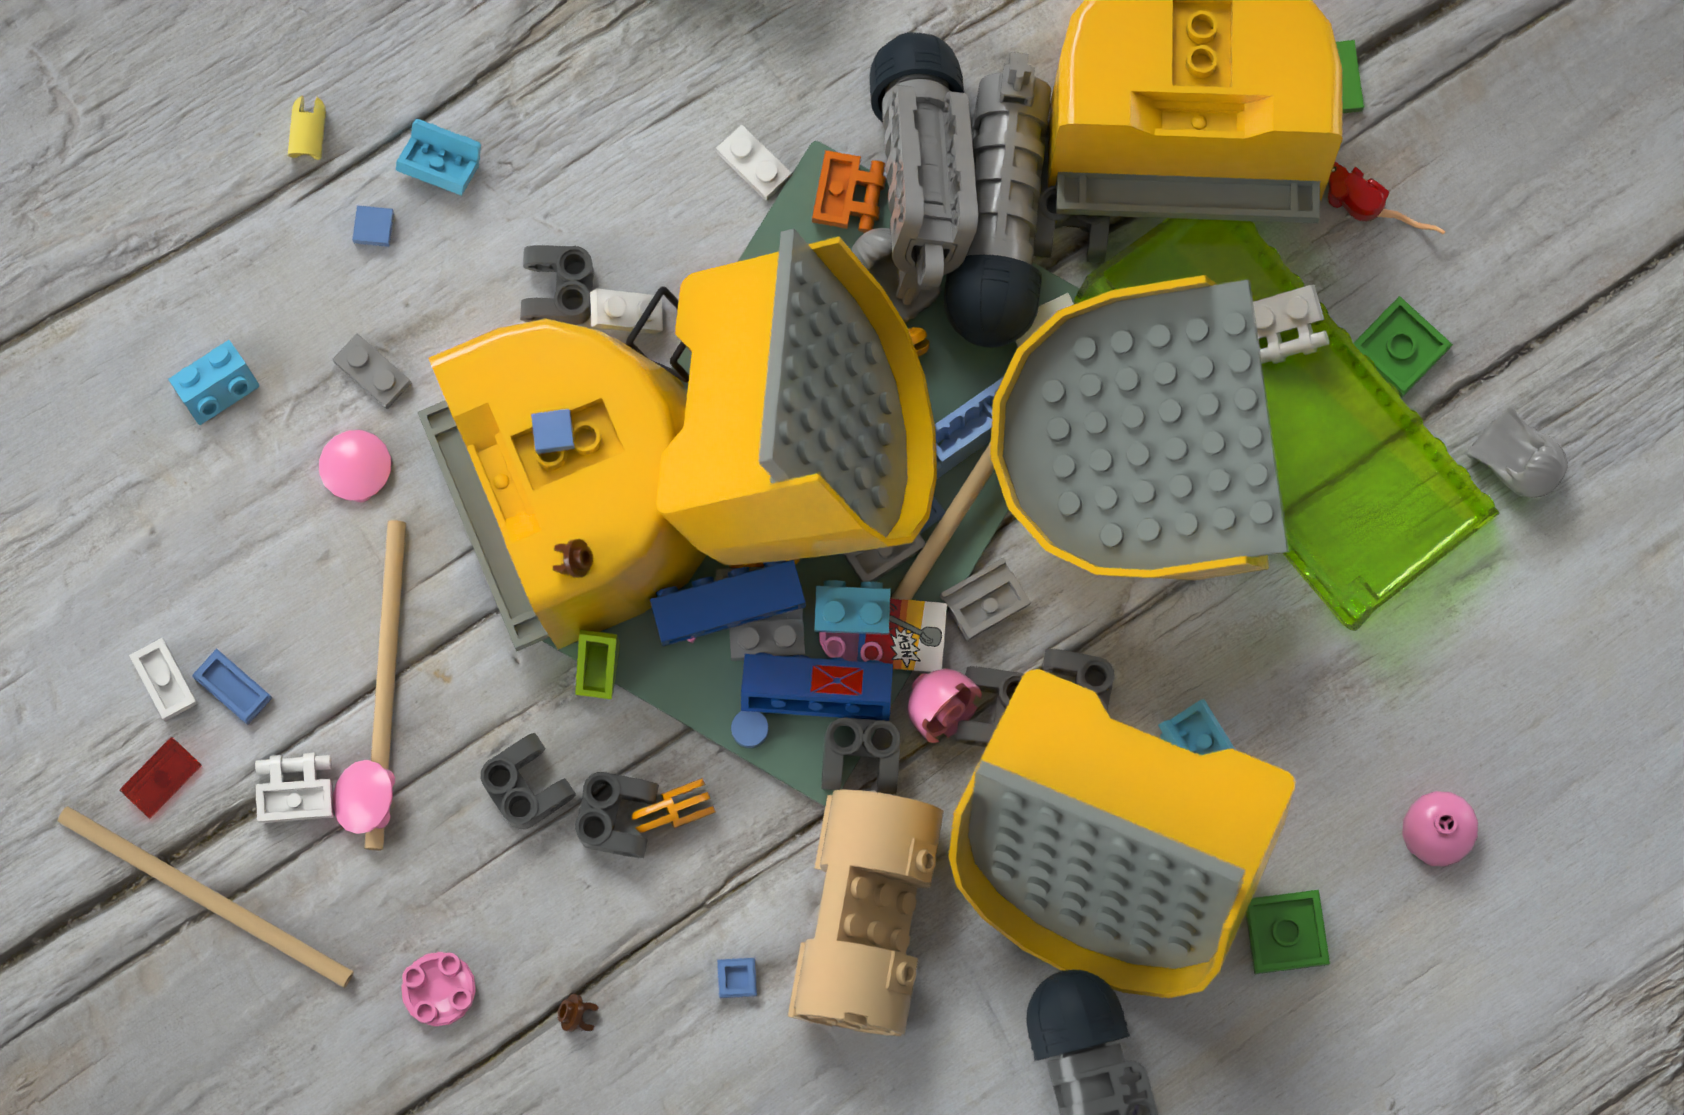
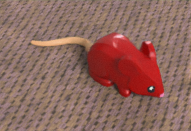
[1328,162,1445,234]

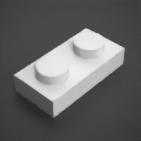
[716,124,792,201]
[590,289,663,334]
[129,638,198,721]

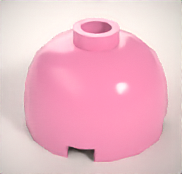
[907,668,982,743]
[1402,791,1478,867]

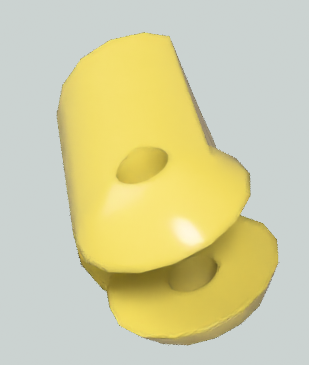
[287,95,326,160]

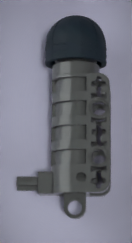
[1026,970,1158,1115]

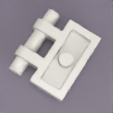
[1253,285,1329,364]
[255,752,334,823]

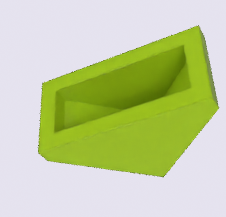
[575,630,620,700]

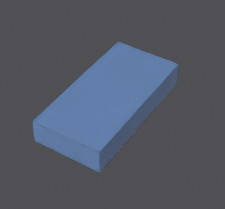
[192,648,272,725]

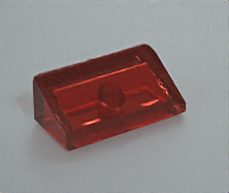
[120,737,202,819]

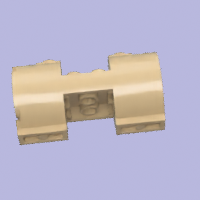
[788,790,944,1036]

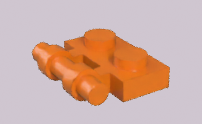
[812,150,887,233]

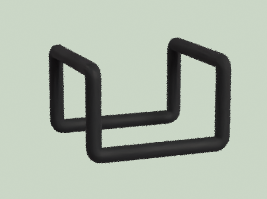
[626,286,689,383]

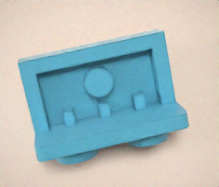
[395,119,481,196]
[168,340,259,425]
[814,580,890,635]
[1158,699,1236,755]

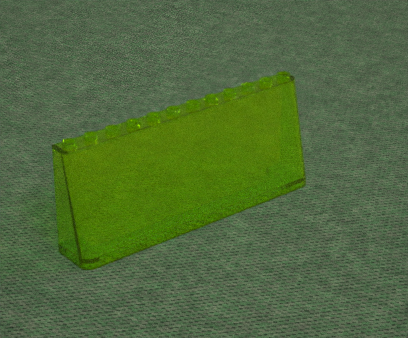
[1074,218,1500,631]

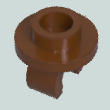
[553,539,593,578]
[558,994,599,1032]

